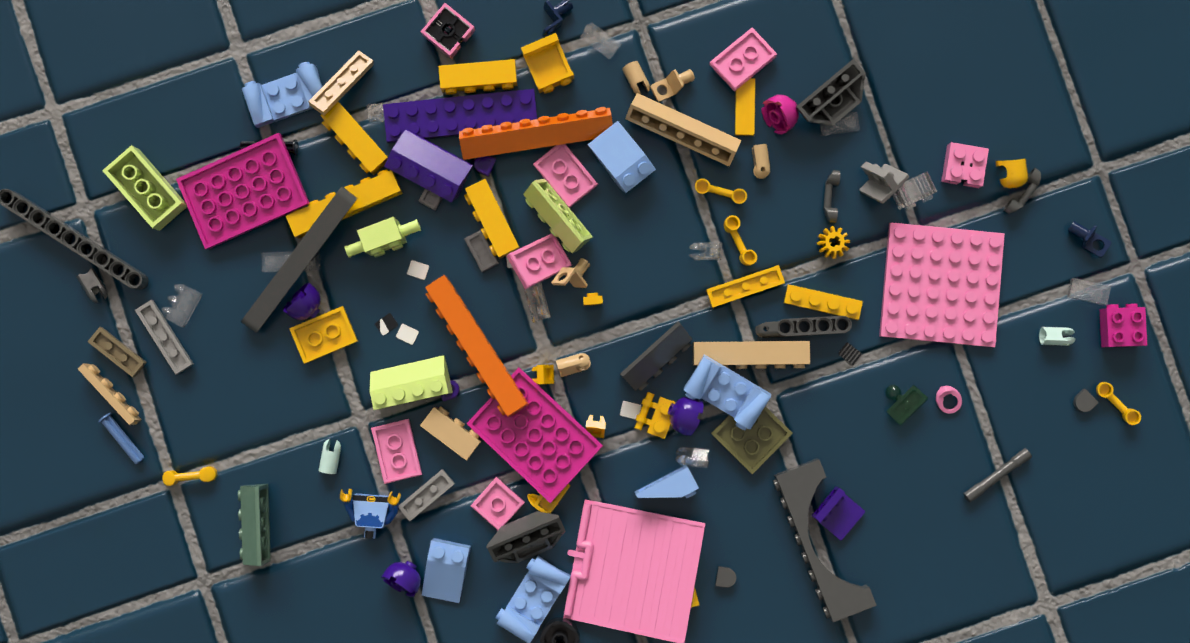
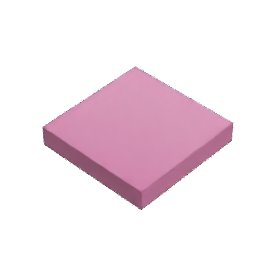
[471,477,525,530]

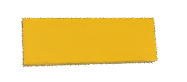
[735,78,755,136]

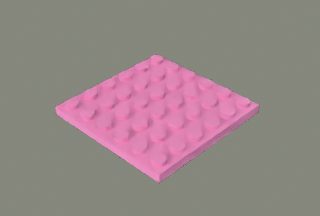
[879,223,1005,347]

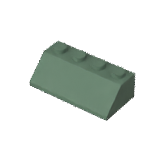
[238,484,271,566]

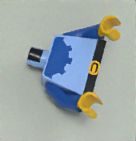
[340,489,401,539]

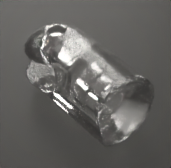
[689,242,722,261]
[675,447,709,468]

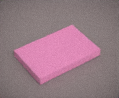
[709,28,777,92]
[533,144,598,208]
[506,233,572,290]
[371,419,423,484]

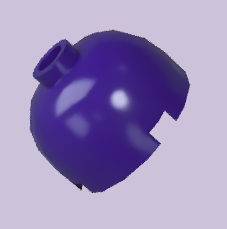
[283,282,321,320]
[668,397,704,436]
[381,561,421,598]

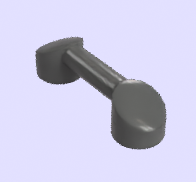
[1004,168,1041,214]
[823,170,840,223]

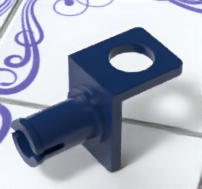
[542,0,573,38]
[1068,221,1112,258]

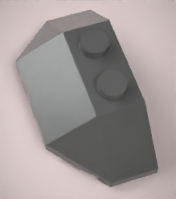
[796,59,866,126]
[486,511,566,563]

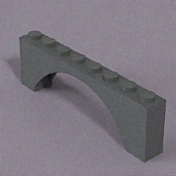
[773,458,877,622]

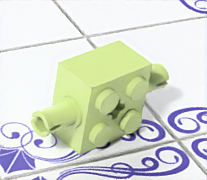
[344,217,421,258]

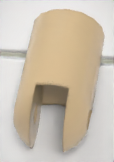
[622,61,650,94]
[752,144,770,179]
[556,353,591,377]

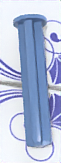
[98,412,144,464]

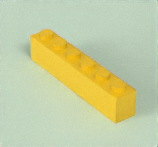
[286,169,403,239]

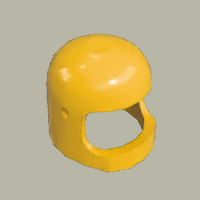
[995,159,1028,188]

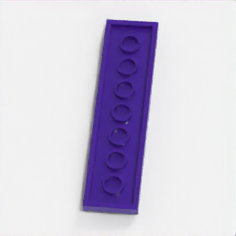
[383,89,537,143]

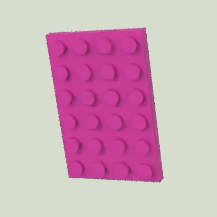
[176,133,310,250]
[467,367,603,503]

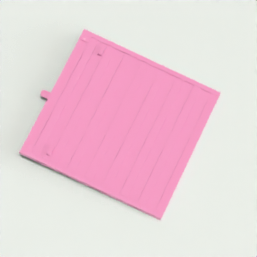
[563,499,706,643]

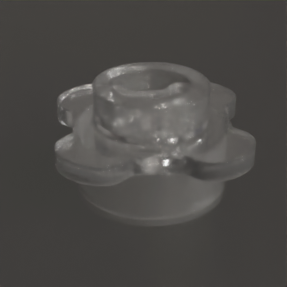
[367,103,385,123]

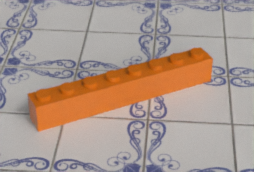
[459,107,613,160]
[425,275,529,417]

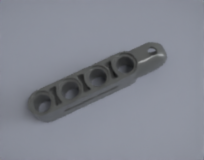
[755,316,852,338]

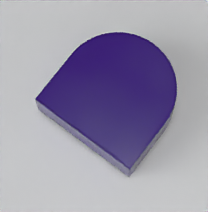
[474,156,497,177]
[441,380,460,401]

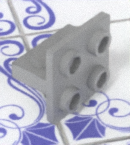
[860,162,909,203]

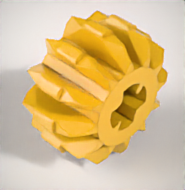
[817,226,850,259]

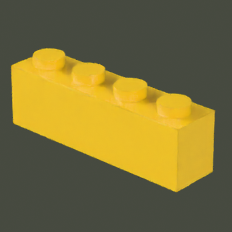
[438,59,518,95]
[320,102,388,175]
[464,179,520,259]

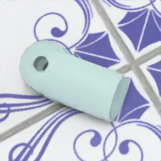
[1039,327,1076,346]
[319,439,341,474]

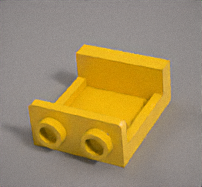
[521,33,574,94]

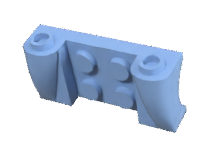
[242,62,323,128]
[684,354,771,430]
[495,555,571,643]

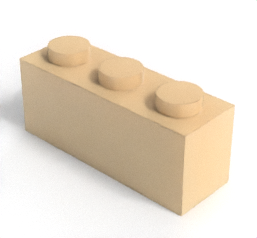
[420,406,482,460]

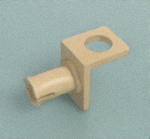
[650,69,695,102]
[551,258,590,288]

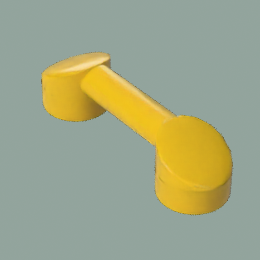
[695,178,747,204]
[723,215,757,266]
[1096,382,1141,425]
[162,466,218,486]

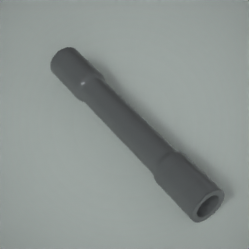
[963,448,1032,503]

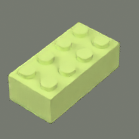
[102,145,187,231]

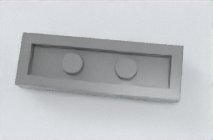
[398,469,455,521]

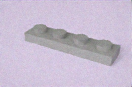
[135,300,194,375]

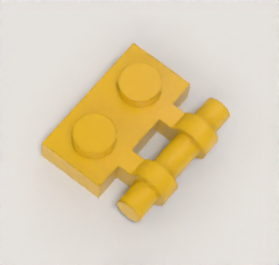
[634,392,675,439]

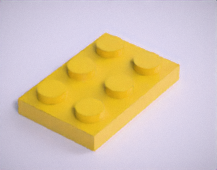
[289,306,358,364]

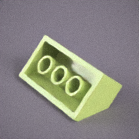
[523,179,593,253]
[370,355,453,410]

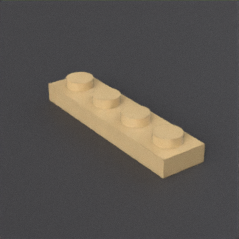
[308,50,374,116]
[78,364,142,425]

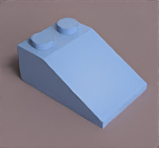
[587,121,656,193]
[634,465,699,498]
[421,538,471,603]

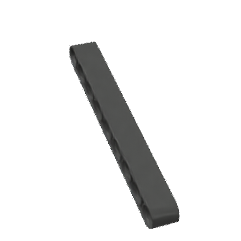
[241,187,357,333]
[0,189,148,290]

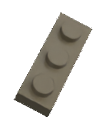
[88,327,147,377]

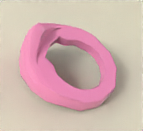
[936,386,962,414]

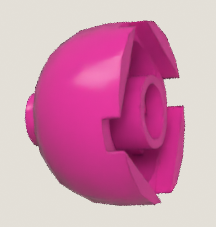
[761,95,799,135]

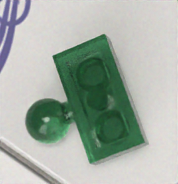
[885,385,928,426]

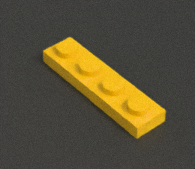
[706,265,785,308]
[783,284,863,320]

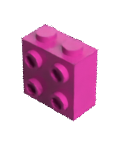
[1099,304,1147,347]

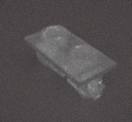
[580,22,621,60]

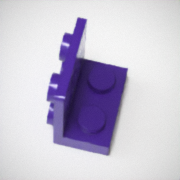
[811,486,865,540]

